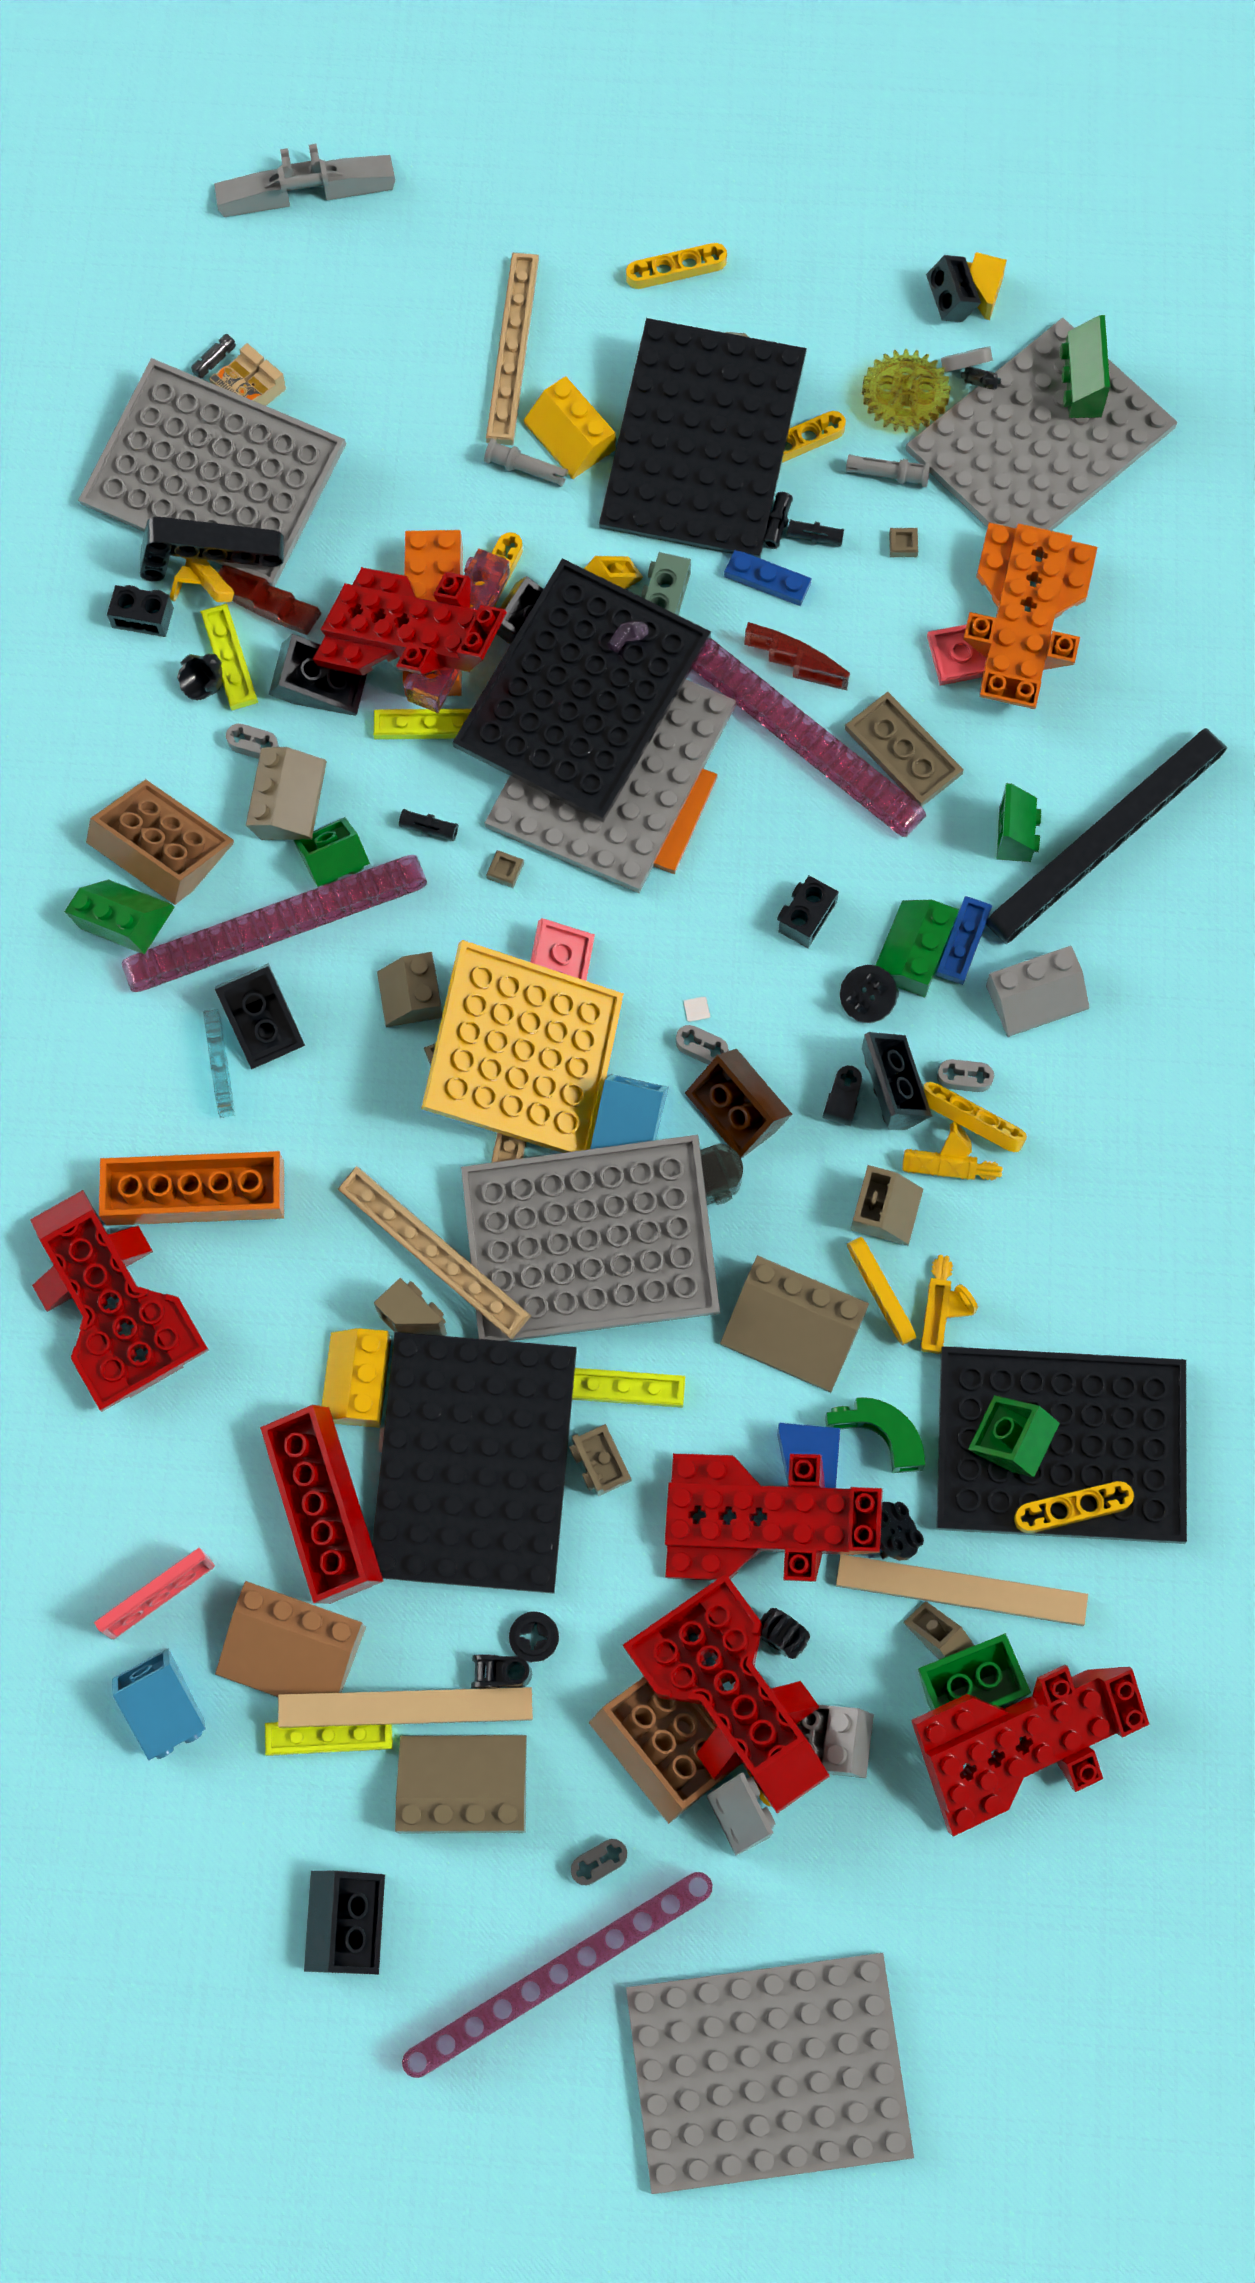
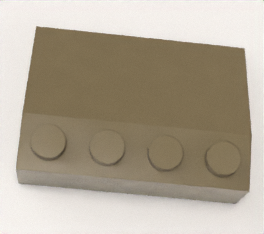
[720,1255,869,1393]
[395,1735,527,1834]

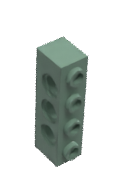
[641,552,691,615]

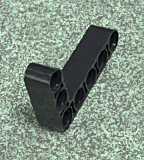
[140,517,284,581]

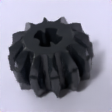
[760,1608,810,1659]

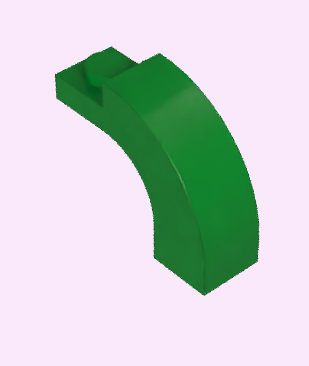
[825,1397,926,1473]

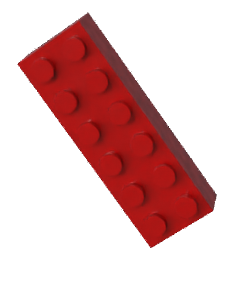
[260,1405,383,1604]

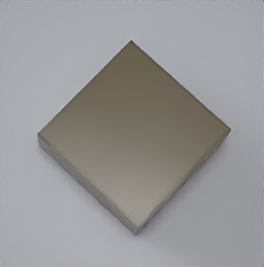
[889,528,918,557]
[486,850,524,888]

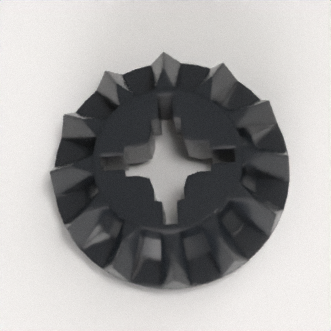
[509,1612,559,1663]

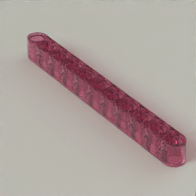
[692,638,926,837]
[121,855,427,992]
[402,1872,713,2078]

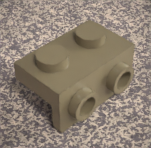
[569,1424,632,1496]

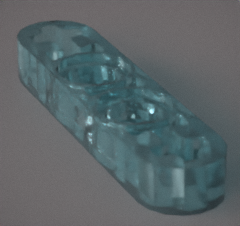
[203,1008,235,1118]

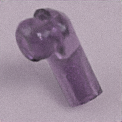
[607,621,648,652]

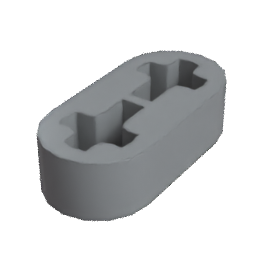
[941,346,993,372]
[226,723,279,759]
[676,1025,729,1065]
[937,1059,994,1092]

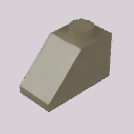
[904,1601,975,1660]

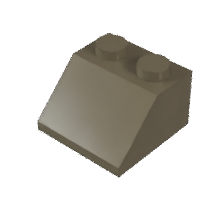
[377,952,443,1027]

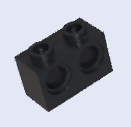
[926,255,981,322]
[107,585,174,637]
[777,875,839,948]

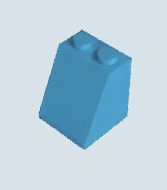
[590,1074,669,1149]
[112,1648,206,1760]

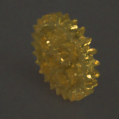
[862,349,951,433]

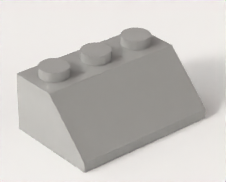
[986,946,1089,1037]

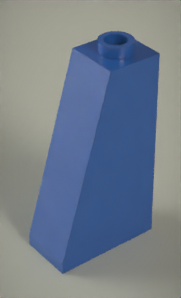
[777,1423,840,1488]

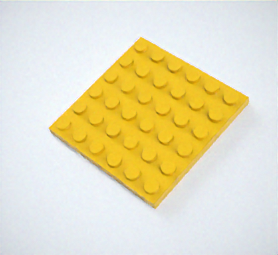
[421,940,624,1153]

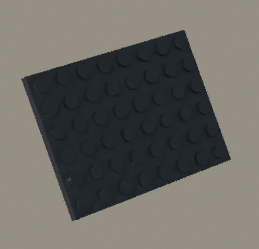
[599,318,807,559]
[452,558,711,822]
[372,1332,577,1594]
[936,1346,1187,1544]

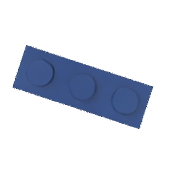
[724,550,812,606]
[936,896,992,985]

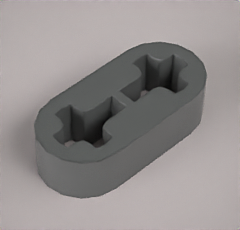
[571,1839,627,1886]

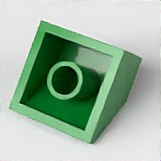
[996,783,1042,862]
[293,817,370,887]
[968,1395,1060,1477]

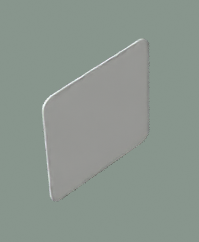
[684,997,710,1022]

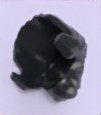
[177,654,222,700]

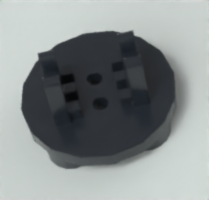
[840,965,899,1023]
[880,1502,924,1561]

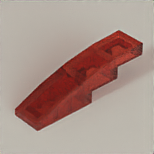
[218,565,322,635]
[744,622,850,691]

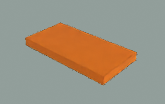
[654,769,717,874]

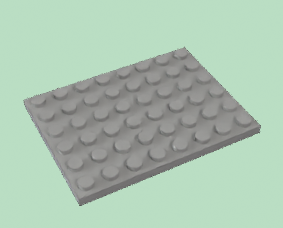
[906,318,1177,531]
[78,358,346,587]
[485,680,736,893]
[461,1135,720,1341]
[626,1953,914,2194]

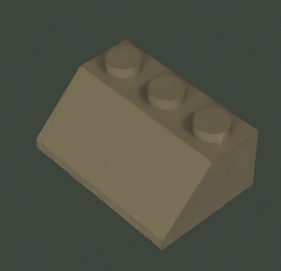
[246,747,327,840]

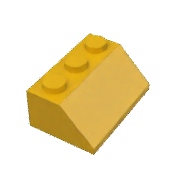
[523,376,616,479]
[321,1328,391,1428]

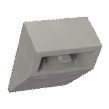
[796,1705,874,1778]
[707,1773,775,1855]

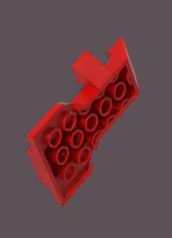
[313,567,507,675]
[30,1190,209,1412]
[665,1453,883,1582]
[623,1574,830,1814]
[911,1665,1150,1837]

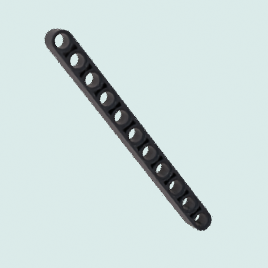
[986,728,1227,944]

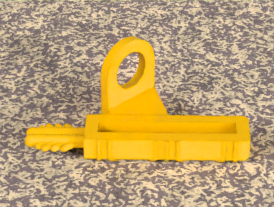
[170,557,234,602]
[902,1122,1003,1181]
[920,1255,978,1354]

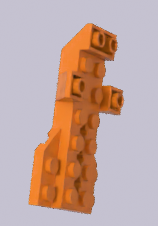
[963,522,1098,709]

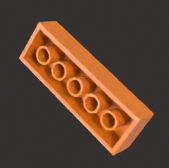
[403,530,463,697]
[99,1151,284,1226]

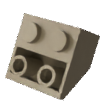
[851,1165,923,1246]
[374,1278,447,1336]

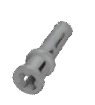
[484,438,568,486]
[846,454,931,487]

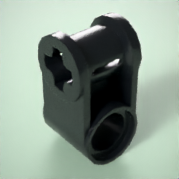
[822,1065,862,1126]
[471,1655,532,1689]

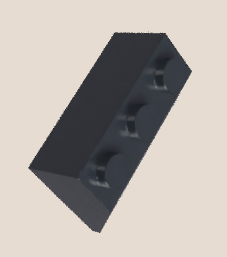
[861,1032,932,1130]
[304,1871,385,1975]

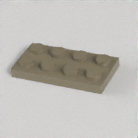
[845,692,964,808]

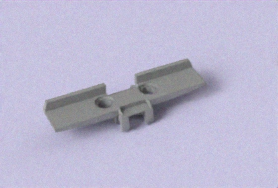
[214,144,395,217]

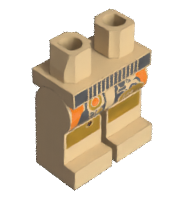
[209,343,286,406]

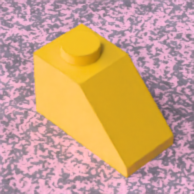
[967,252,1007,320]
[584,556,643,589]

